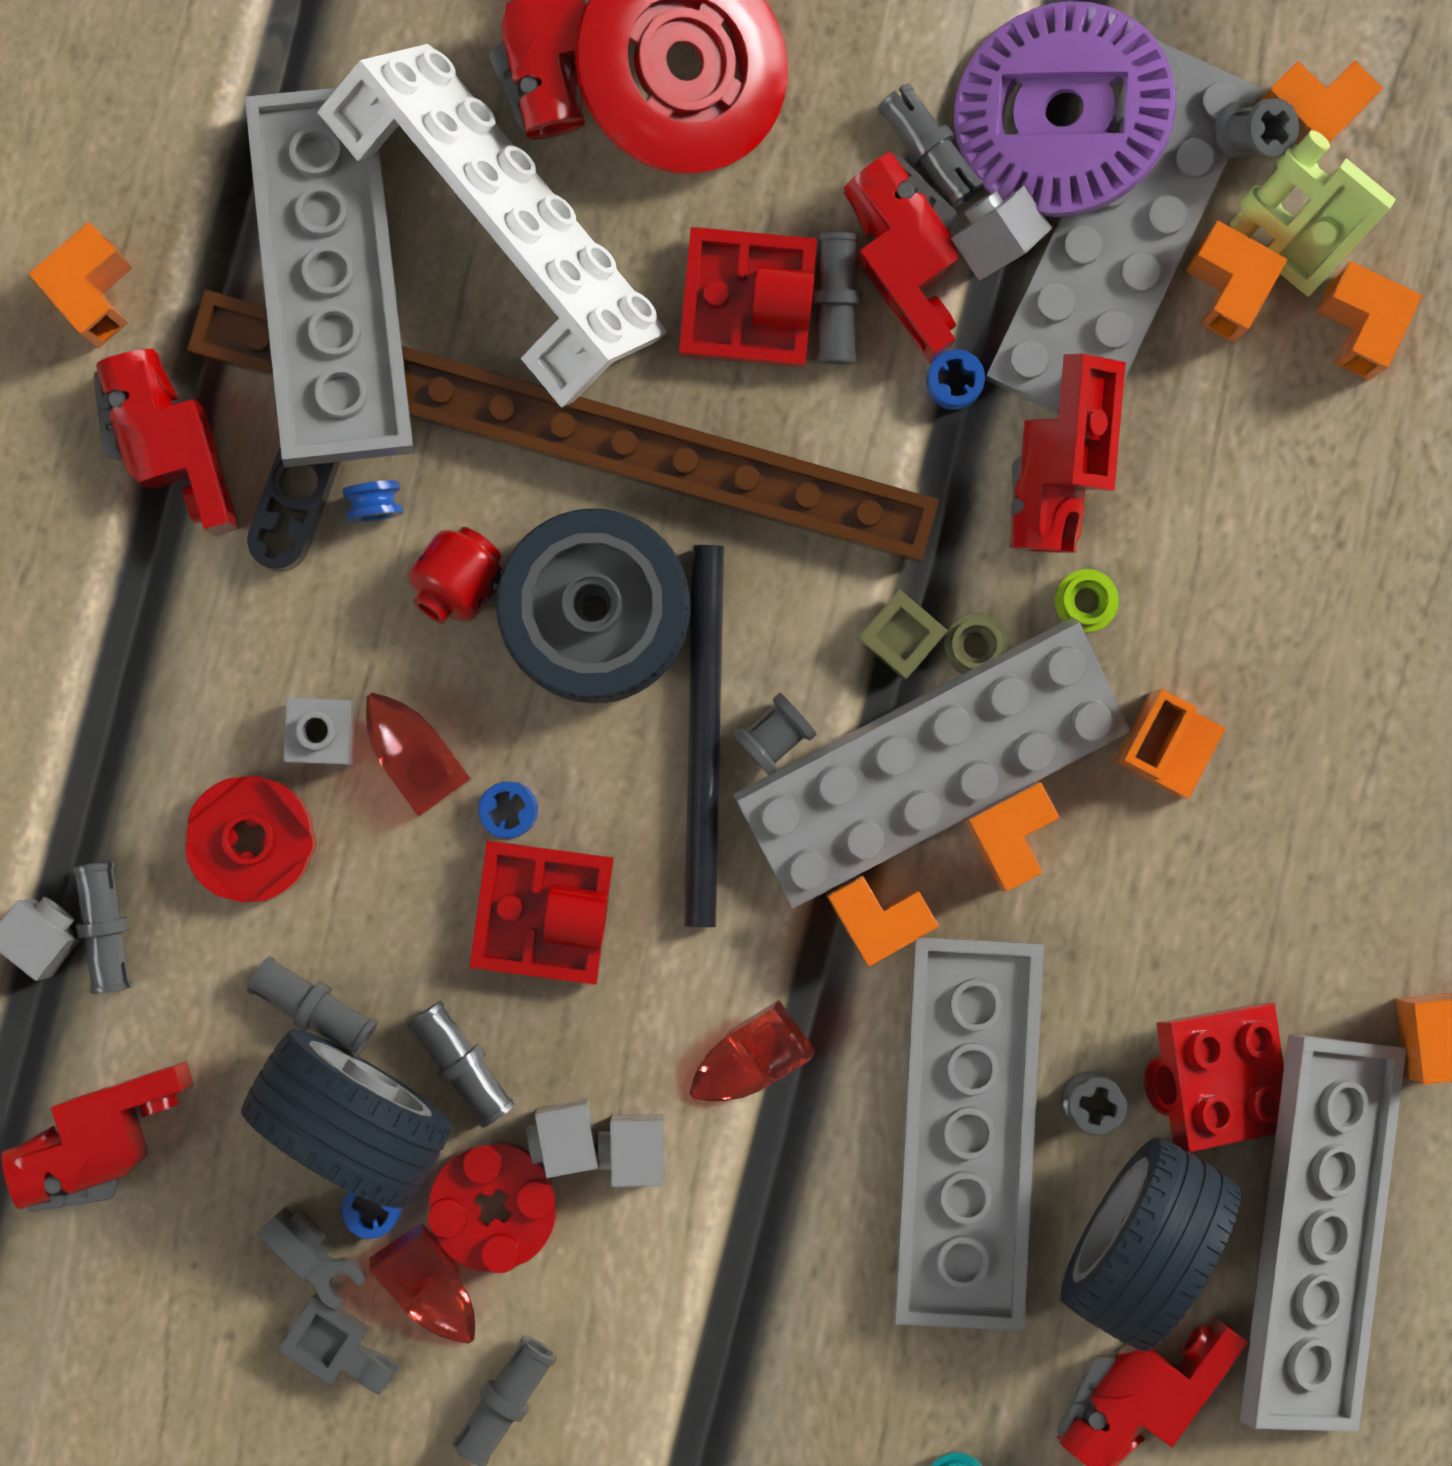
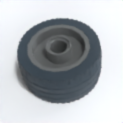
[496,508,690,703]

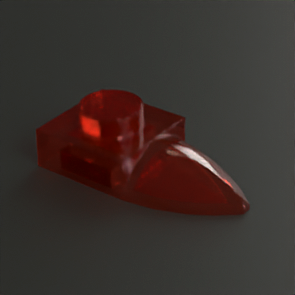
[366,693,473,817]
[689,1000,815,1101]
[369,1222,475,1344]

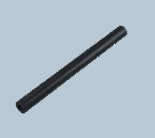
[684,545,724,927]

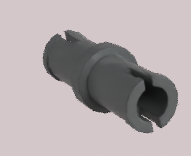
[878,84,984,209]
[812,232,863,364]
[72,861,132,994]
[247,956,378,1057]
[407,1000,516,1128]
[452,1335,557,1466]

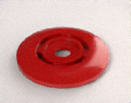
[575,0,788,175]

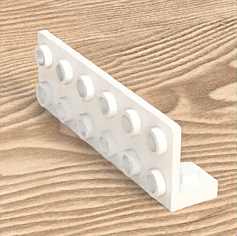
[317,44,667,408]

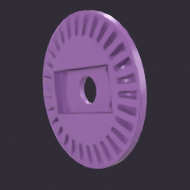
[954,1,1176,217]

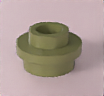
[944,613,1008,674]

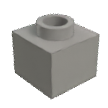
[951,186,1052,281]
[283,697,358,766]
[0,897,83,981]
[526,1098,599,1178]
[598,1114,665,1187]

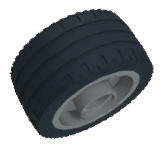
[241,1029,453,1209]
[1060,1138,1241,1351]

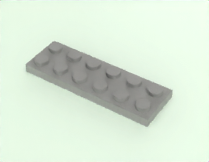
[985,39,1261,414]
[245,88,414,467]
[733,617,1131,909]
[894,937,1044,1331]
[1240,1034,1407,1432]

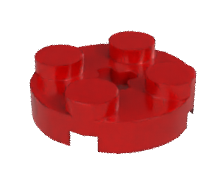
[185,776,317,903]
[428,1142,557,1273]

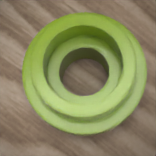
[1054,569,1119,633]

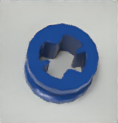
[926,349,985,411]
[342,480,404,523]
[478,781,539,839]
[341,1191,402,1239]

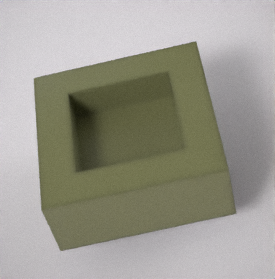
[857,589,948,680]

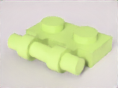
[1230,130,1396,297]

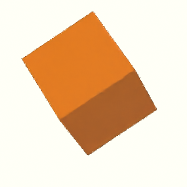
[1262,60,1383,145]
[1185,220,1288,343]
[28,222,132,348]
[1315,261,1423,381]
[1113,689,1226,799]
[962,782,1060,892]
[825,875,939,967]
[1395,993,1452,1085]

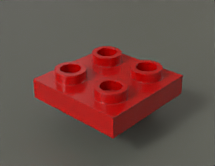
[679,227,817,369]
[469,840,615,985]
[1144,1003,1284,1152]

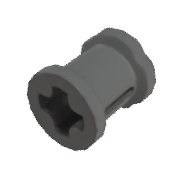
[1215,98,1299,158]
[732,692,817,776]
[1061,1072,1127,1135]

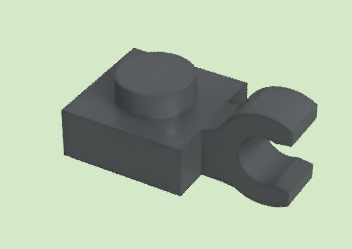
[257,1207,368,1310]
[278,1293,400,1395]

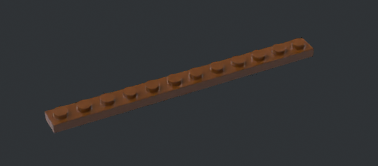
[187,289,939,563]

